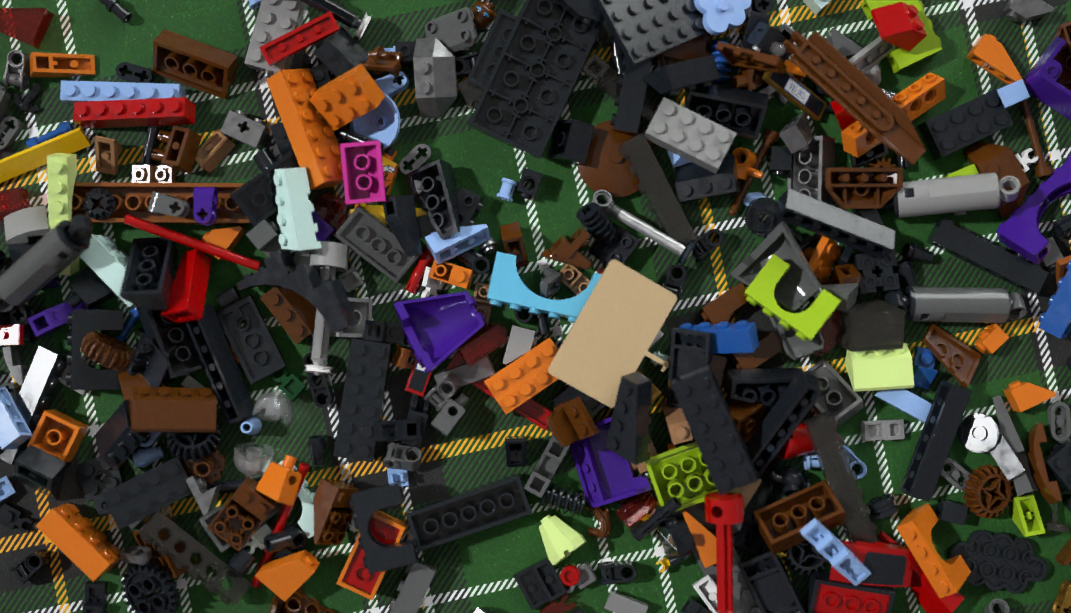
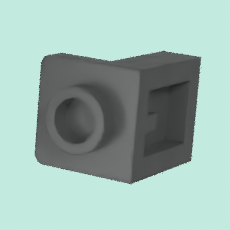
[540,267,562,299]

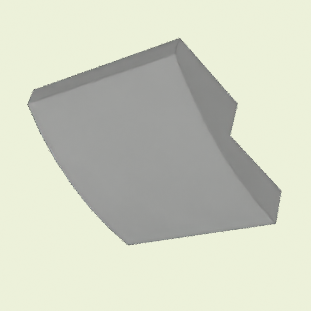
[4,205,49,244]

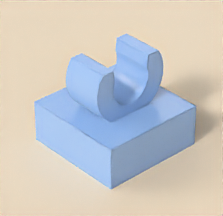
[387,468,410,486]

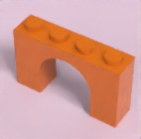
[896,503,971,598]

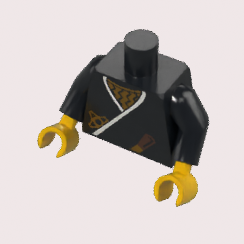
[638,513,695,573]

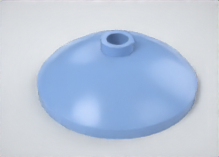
[350,94,400,150]

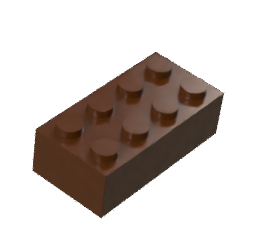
[753,480,846,555]

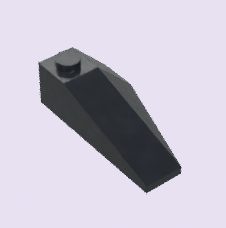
[407,159,460,240]

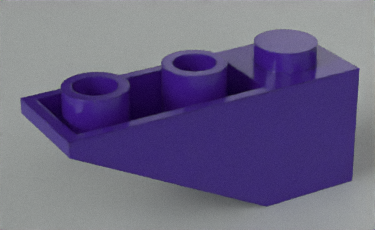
[27,302,98,337]

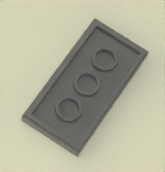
[334,205,420,283]

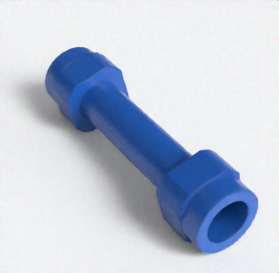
[26,121,74,148]
[114,308,140,343]

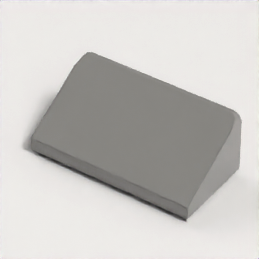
[604,590,649,613]

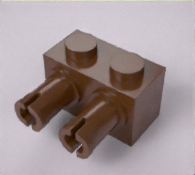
[151,126,202,173]

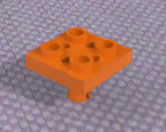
[802,236,842,281]

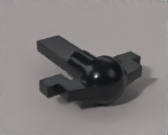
[13,83,42,114]

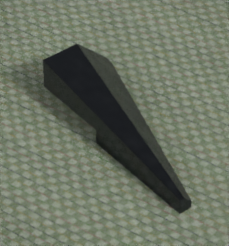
[732,456,783,556]

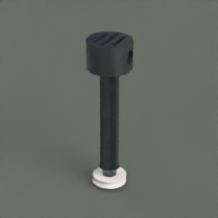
[301,0,372,40]

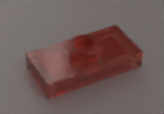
[616,491,659,529]

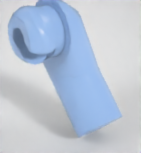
[743,192,767,206]

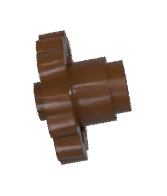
[184,447,226,484]

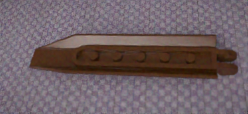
[782,31,926,165]

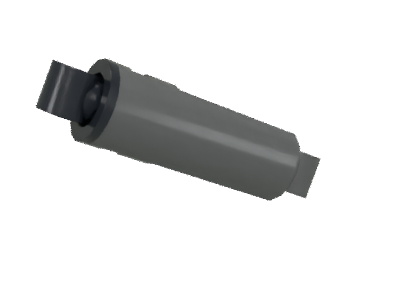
[0,215,92,312]
[885,286,1027,323]

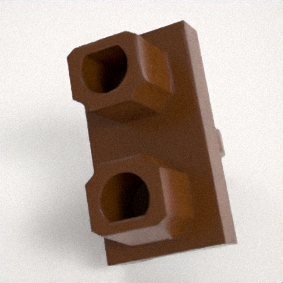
[363,46,402,75]
[730,69,764,90]

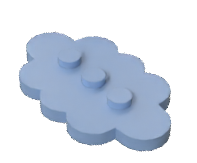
[694,0,751,35]

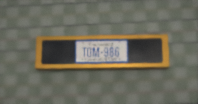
[762,70,827,121]

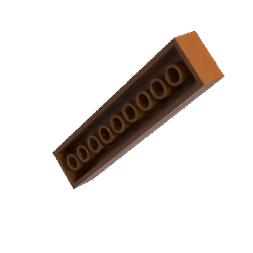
[72,182,251,225]

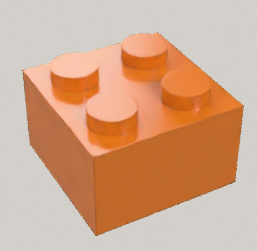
[27,409,89,463]

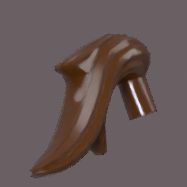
[586,505,612,539]

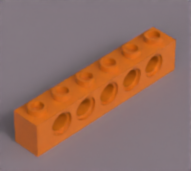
[841,72,946,158]

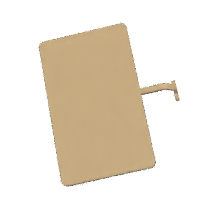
[548,260,677,408]

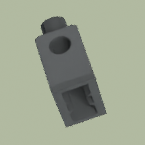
[430,392,469,437]

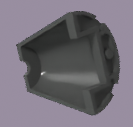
[730,221,823,312]

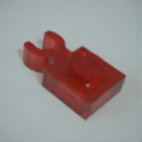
[539,593,575,613]

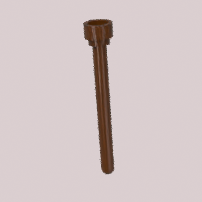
[1020,99,1053,178]
[729,128,780,216]

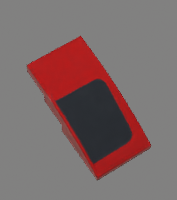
[829,540,915,587]

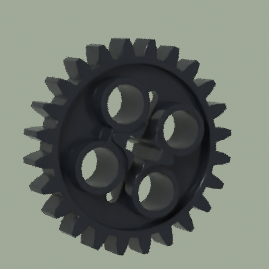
[121,562,181,613]

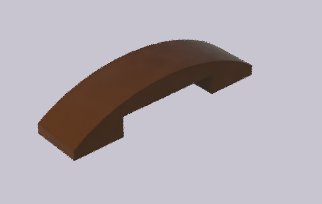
[1027,422,1062,505]

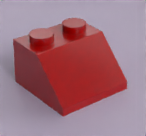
[871,2,927,52]

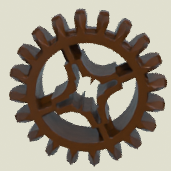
[80,331,135,371]
[962,465,1014,519]

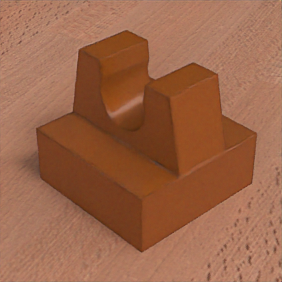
[391,345,416,369]

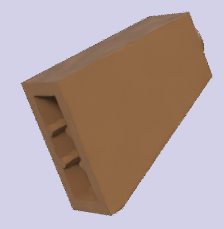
[661,400,693,445]

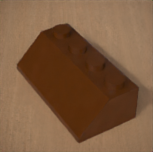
[153,29,238,99]
[129,386,217,432]

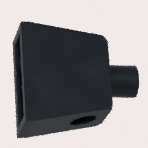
[65,265,117,310]

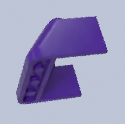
[1023,36,1071,120]

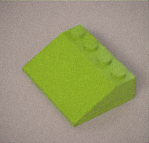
[645,441,739,512]

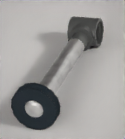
[592,190,697,268]

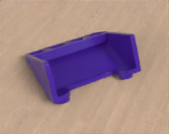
[570,417,653,507]

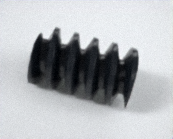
[576,202,617,243]
[541,483,585,518]

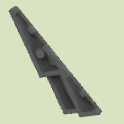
[993,395,1039,497]

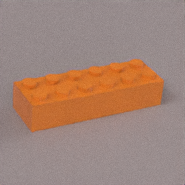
[266,68,344,190]

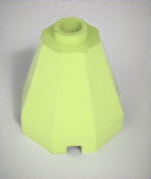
[539,514,587,566]

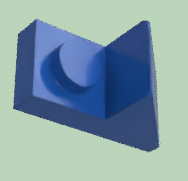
[912,347,938,389]

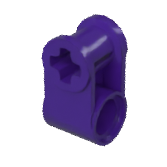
[193,187,218,226]

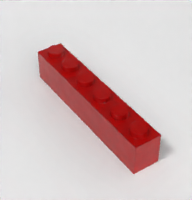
[73,97,196,129]

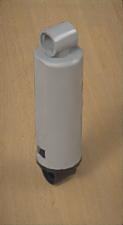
[877,172,1020,218]

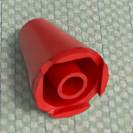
[776,424,831,459]

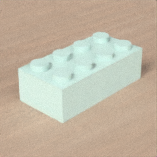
[79,234,138,308]

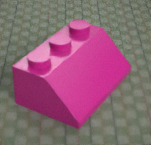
[340,140,386,205]

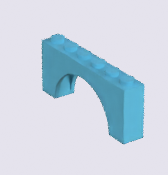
[486,252,602,323]

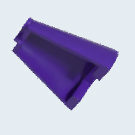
[394,291,486,374]

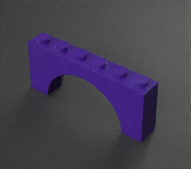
[996,154,1071,265]

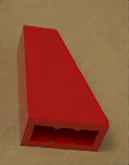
[161,249,211,323]

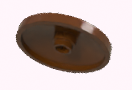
[577,120,655,198]

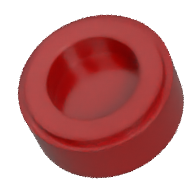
[560,565,581,586]

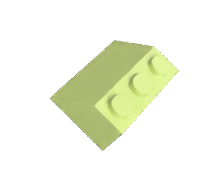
[844,343,914,392]

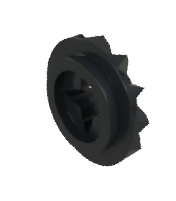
[82,188,116,220]

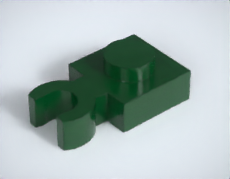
[271,369,307,402]

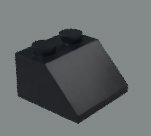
[547,119,594,164]

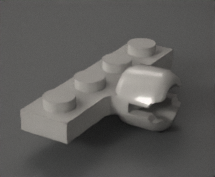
[849,36,895,86]

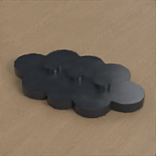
[948,529,1047,594]

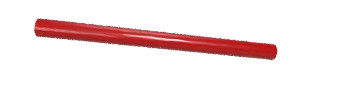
[124,214,261,271]
[251,462,310,588]

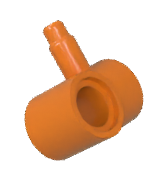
[732,147,764,180]

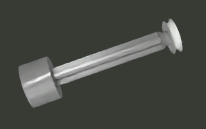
[303,241,349,376]

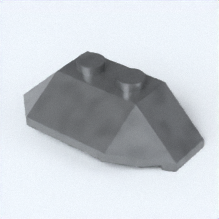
[413,38,458,118]

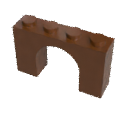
[700,282,784,369]

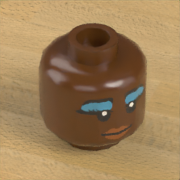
[471,0,497,30]

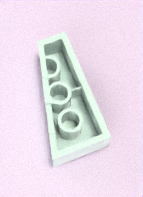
[274,167,322,251]

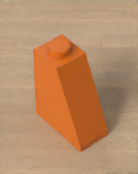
[255,550,320,602]

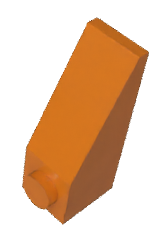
[966,34,1024,85]
[29,52,95,78]
[680,509,717,568]

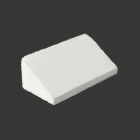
[692,574,718,613]

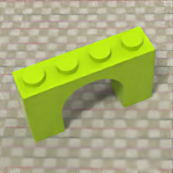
[860,0,942,74]
[744,254,840,342]

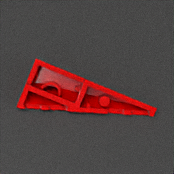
[877,531,964,613]

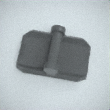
[425,7,477,54]
[769,306,824,361]

